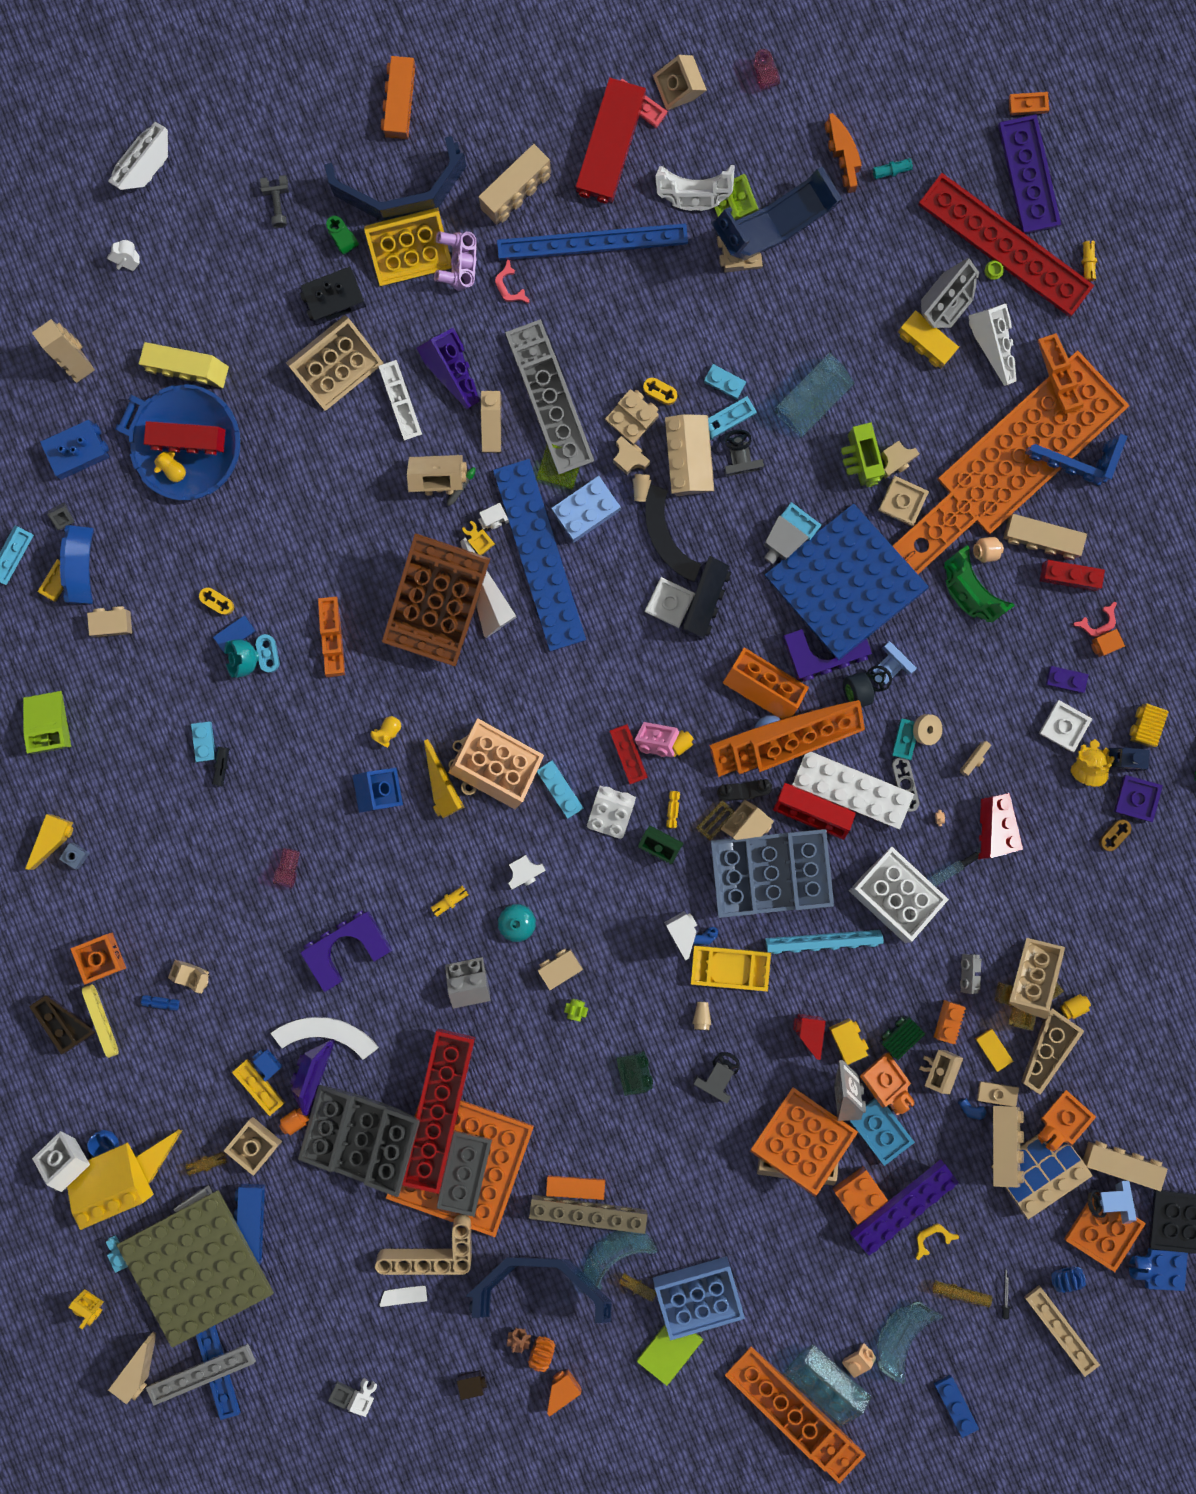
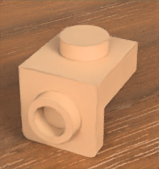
[842,1343,876,1378]

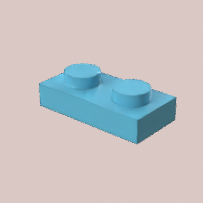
[704,364,746,400]
[191,722,216,762]

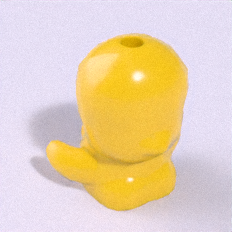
[154,451,186,482]
[370,716,401,748]

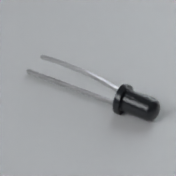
[1001,1270,1011,1320]

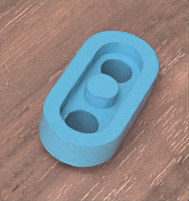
[256,634,280,673]

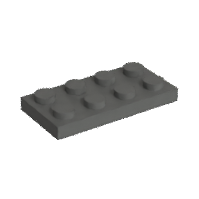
[437,1130,492,1217]

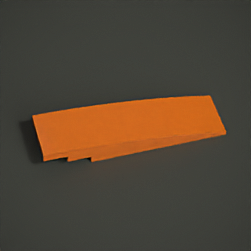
[709,700,865,777]
[725,1346,866,1484]

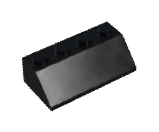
[682,556,731,640]

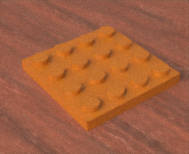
[750,1087,858,1197]

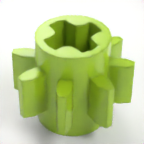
[564,999,588,1021]

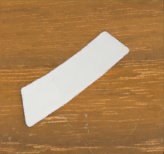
[379,1286,427,1307]

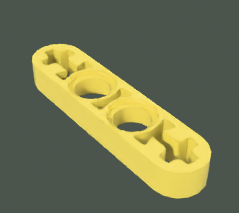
[82,984,119,1058]

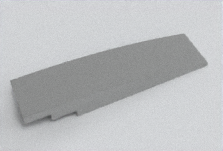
[505,319,594,474]

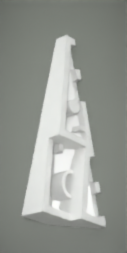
[460,538,517,638]

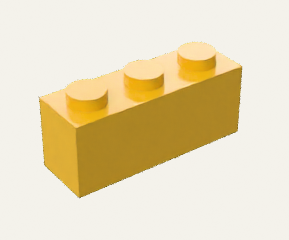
[898,310,959,369]

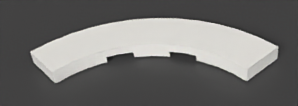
[271,1017,379,1060]

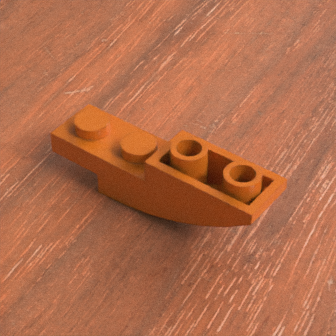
[825,113,862,193]

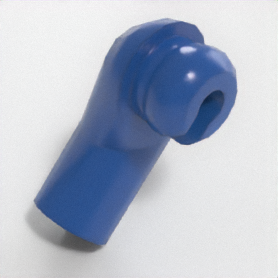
[693,927,718,945]

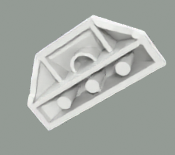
[108,122,168,190]

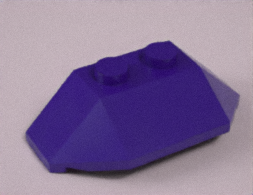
[290,1039,335,1116]

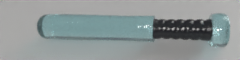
[927,848,981,887]

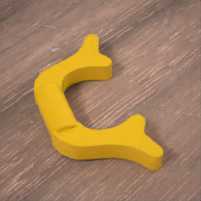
[915,1223,959,1260]

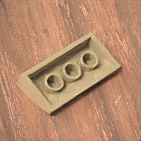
[1009,938,1065,1020]

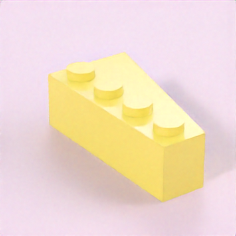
[139,342,229,388]

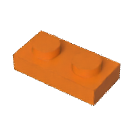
[1009,92,1049,116]

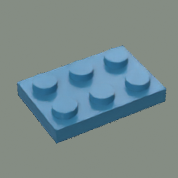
[850,1098,915,1166]

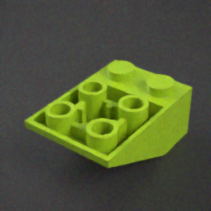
[23,691,71,754]

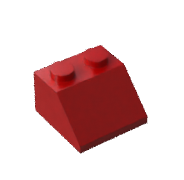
[793,1014,826,1060]

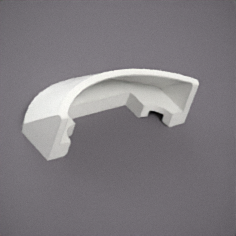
[656,165,735,211]

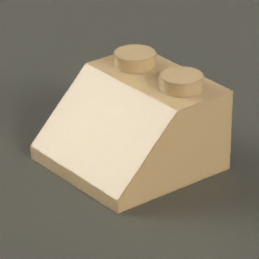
[653,55,707,110]
[721,800,774,840]

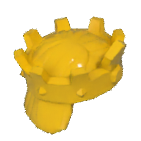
[1070,739,1115,787]

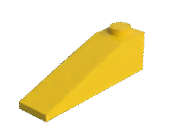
[424,739,465,818]

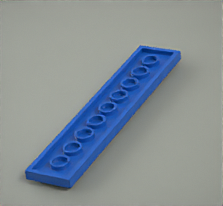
[493,459,586,652]

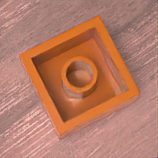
[70,933,126,985]
[832,1166,888,1225]

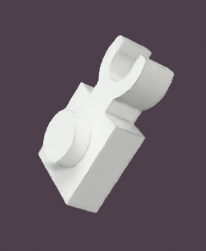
[347,1378,377,1417]

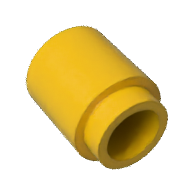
[672,730,694,757]
[1060,994,1091,1020]

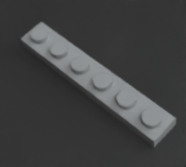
[146,1344,256,1406]

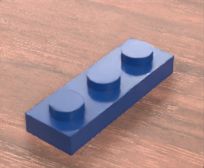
[934,1375,979,1438]

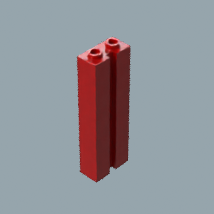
[576,77,646,204]

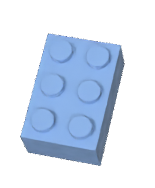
[551,476,621,543]

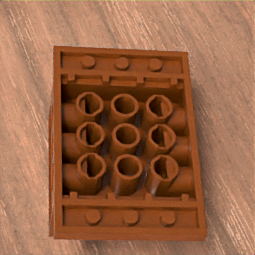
[382,533,491,667]

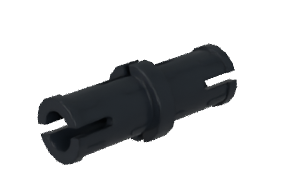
[212,746,230,786]

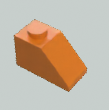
[547,1369,581,1417]

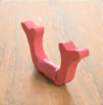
[495,260,529,304]
[1073,602,1117,637]

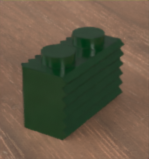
[638,826,684,864]
[879,1015,925,1061]

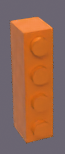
[381,56,416,140]

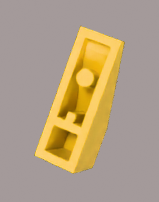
[25,814,73,870]
[135,1129,182,1184]

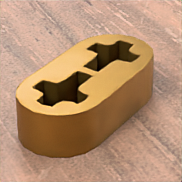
[1099,820,1131,851]

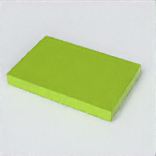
[637,1324,703,1386]

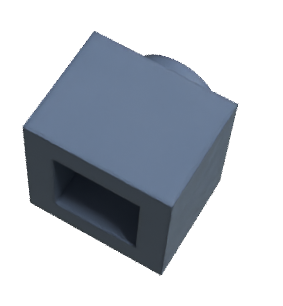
[59,843,89,870]

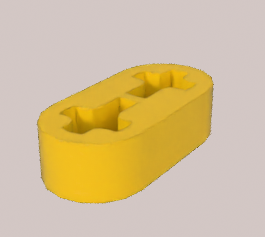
[643,378,677,405]
[199,588,234,615]

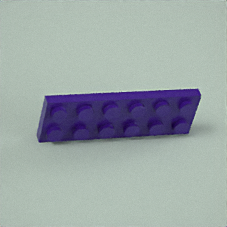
[998,114,1061,234]
[850,1159,959,1255]

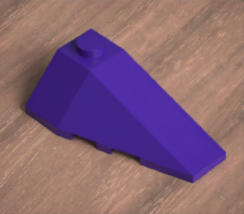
[416,328,480,409]

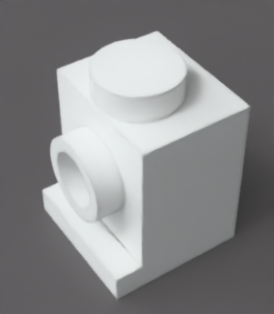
[478,503,509,530]

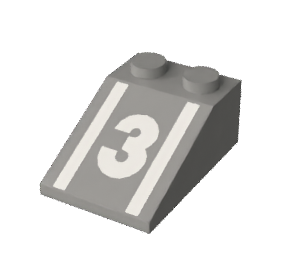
[834,1060,866,1121]

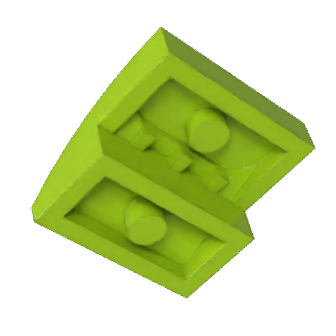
[714,174,759,220]

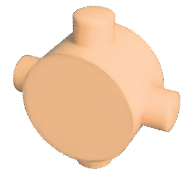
[935,810,945,826]

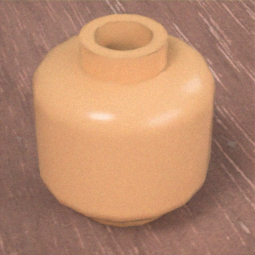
[973,537,1004,563]

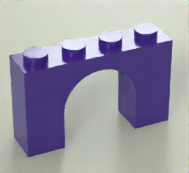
[782,629,872,682]
[300,911,392,992]

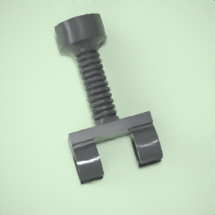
[260,175,289,228]

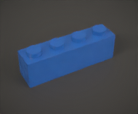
[234,1184,265,1265]

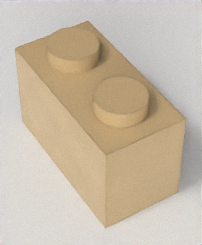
[87,606,132,638]
[538,949,583,990]

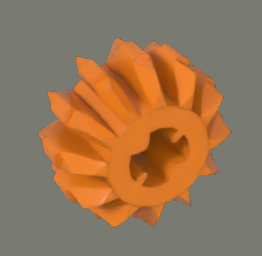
[528,1336,555,1372]

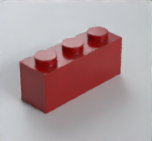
[1040,560,1105,591]

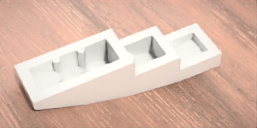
[379,360,422,440]

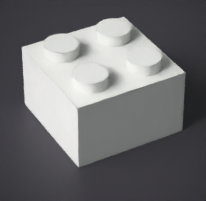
[32,1131,90,1192]

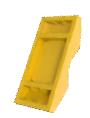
[691,946,771,992]

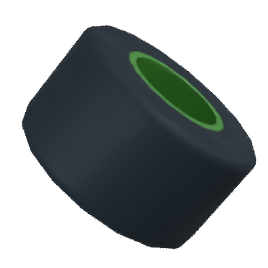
[843,672,874,708]

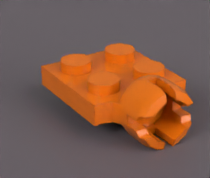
[860,1052,915,1115]
[1038,1090,1096,1151]

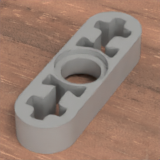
[892,757,919,812]

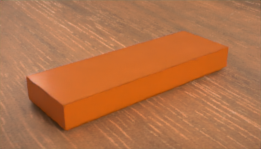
[546,1175,605,1200]

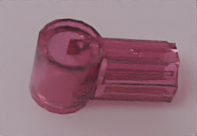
[273,848,300,889]

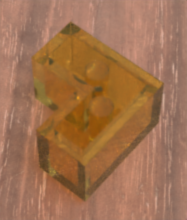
[994,982,1036,1031]

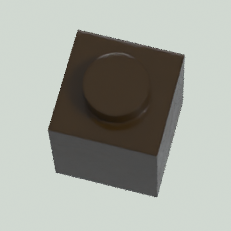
[457,1370,487,1400]

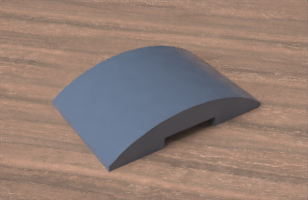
[711,829,834,918]

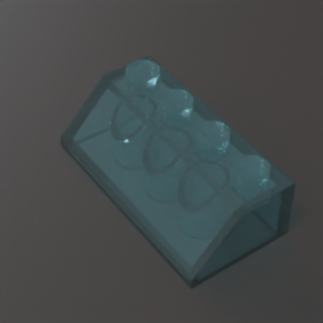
[774,353,855,438]
[783,1345,871,1426]

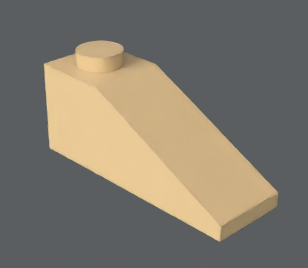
[481,391,501,453]

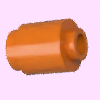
[279,1108,309,1135]

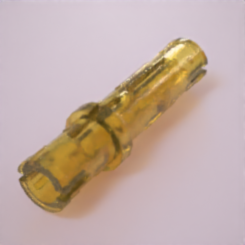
[932,1280,992,1308]

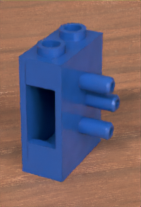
[40,420,110,480]

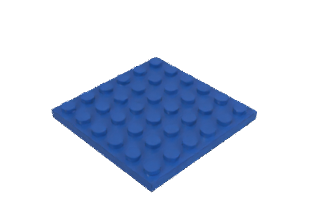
[765,504,929,661]

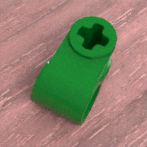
[326,216,359,255]

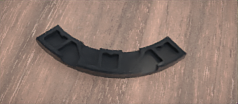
[645,484,701,582]

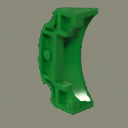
[944,545,1015,623]

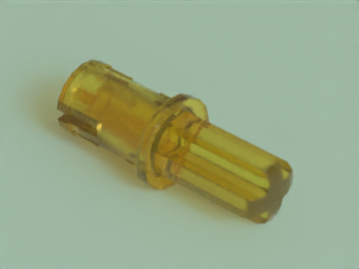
[618,1273,656,1302]

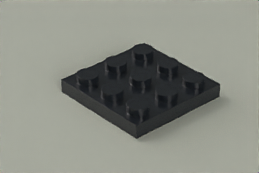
[1148,1189,1196,1254]

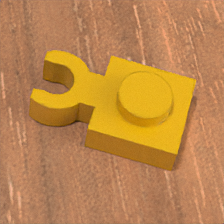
[462,521,495,555]

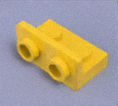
[68,1289,104,1330]

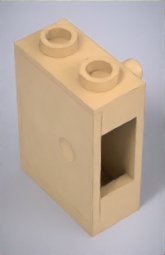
[407,455,467,496]

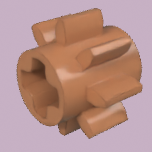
[507,1328,531,1354]

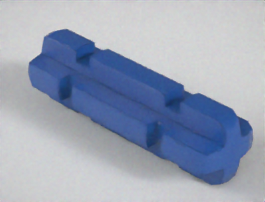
[141,995,180,1011]

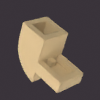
[168,960,209,994]

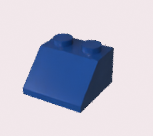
[352,768,403,813]

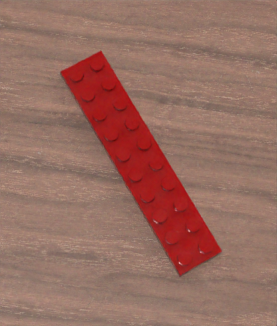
[918,173,1094,317]

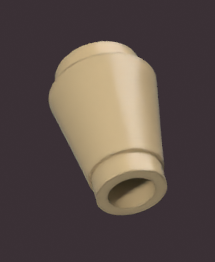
[632,474,651,502]
[692,1002,711,1030]

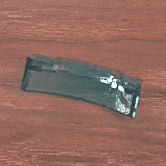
[583,1231,657,1290]
[877,1301,943,1384]

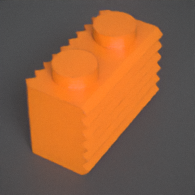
[934,1000,966,1044]

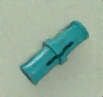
[873,158,913,180]

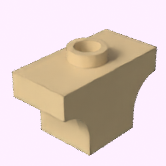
[613,436,650,475]
[881,441,920,479]

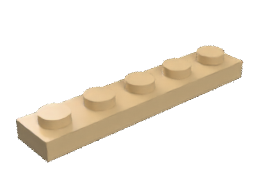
[1024,1285,1100,1377]

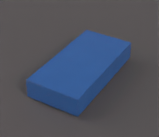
[213,615,256,652]

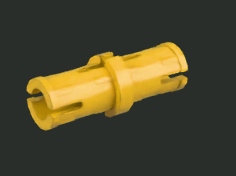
[1081,241,1097,282]
[430,885,469,917]

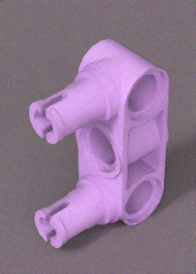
[434,231,476,291]

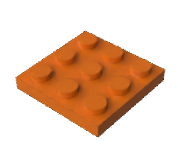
[1064,1196,1146,1272]

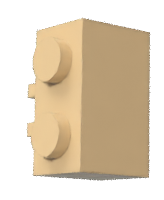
[919,1050,963,1094]

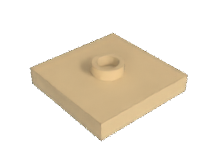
[878,475,929,527]

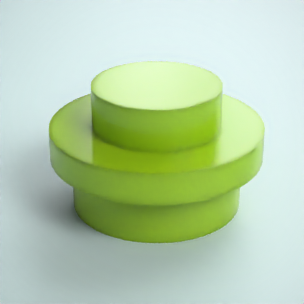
[984,260,1004,280]

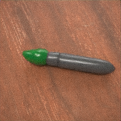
[447,467,476,506]

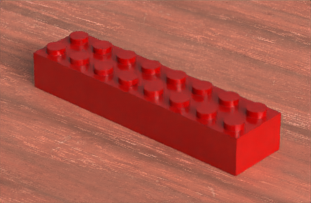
[402,1028,476,1194]

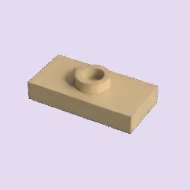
[960,741,991,776]
[977,1081,1019,1107]

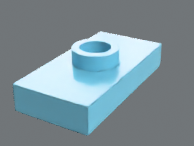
[781,502,821,540]

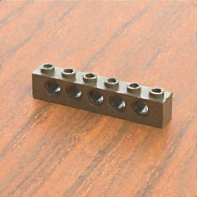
[529,1194,648,1234]

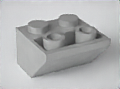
[445,957,491,1009]

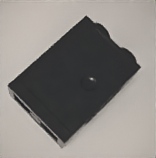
[300,266,366,325]

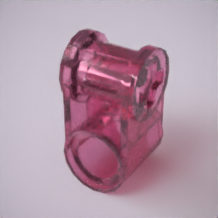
[753,49,780,90]

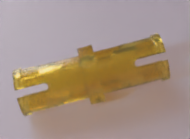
[186,1151,227,1176]

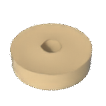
[913,714,942,745]

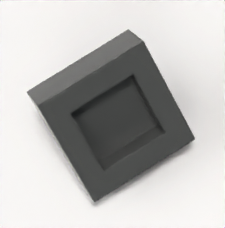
[328,1381,355,1409]

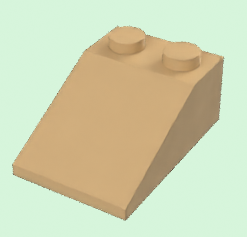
[108,1331,156,1404]

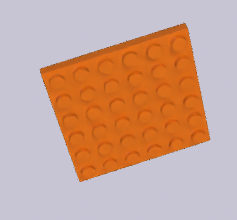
[386,1100,534,1237]

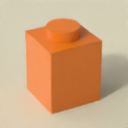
[1091,629,1125,657]

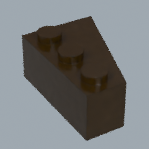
[29,995,97,1055]

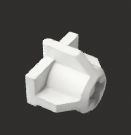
[107,240,140,271]

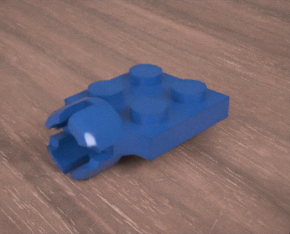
[1129,1248,1188,1291]

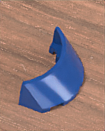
[60,525,94,604]

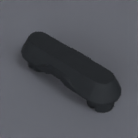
[717,779,772,801]

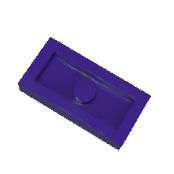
[1046,666,1089,693]

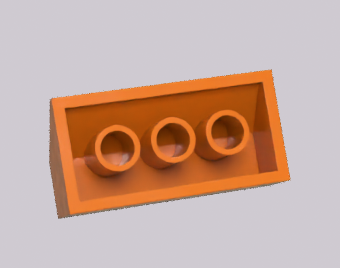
[723,647,809,720]

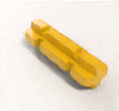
[666,791,680,828]

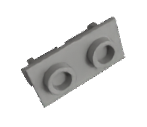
[960,954,982,994]

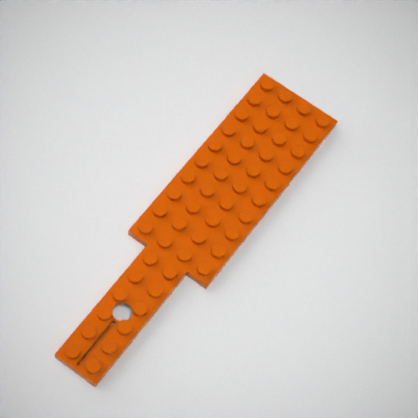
[893,350,1130,574]

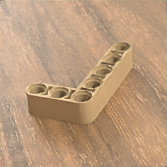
[375,1214,472,1275]

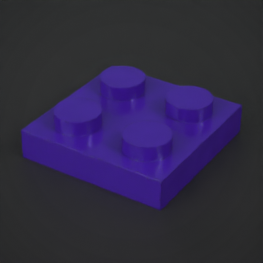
[1114,775,1163,822]

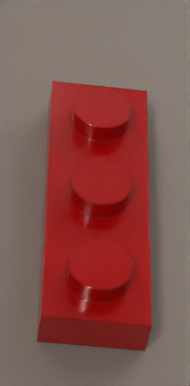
[610,724,648,784]

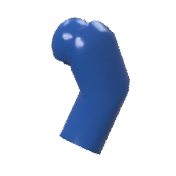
[958,1098,987,1120]

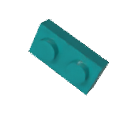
[891,718,916,760]

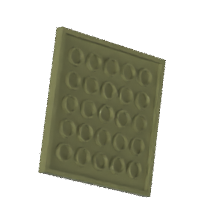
[116,1190,274,1348]

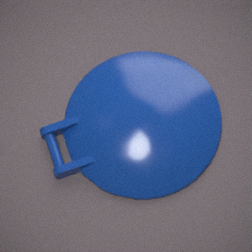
[115,384,240,500]

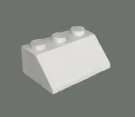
[664,911,698,960]

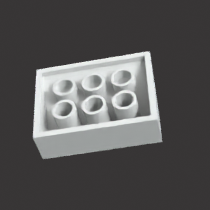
[849,847,949,943]

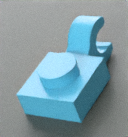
[106,1235,128,1273]

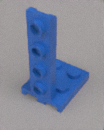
[1025,433,1128,486]

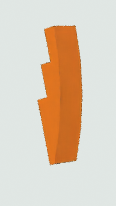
[1038,333,1084,414]
[318,596,345,677]

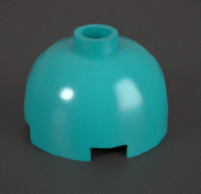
[224,639,259,678]
[498,904,536,942]

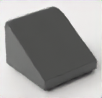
[48,502,75,530]

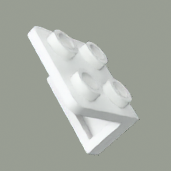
[587,786,636,839]

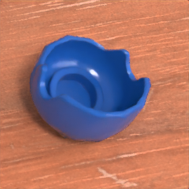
[87,1130,119,1157]

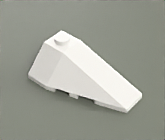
[969,304,1016,386]

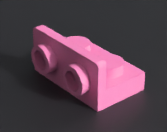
[635,722,679,757]

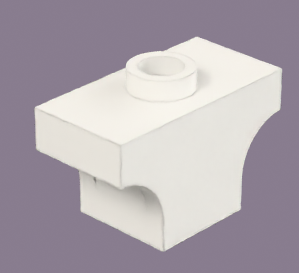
[508,855,546,889]

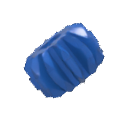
[1051,1266,1086,1293]

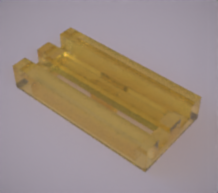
[696,800,735,841]

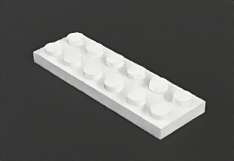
[792,752,914,830]

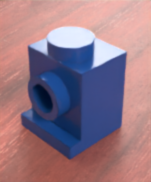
[252,1049,283,1082]

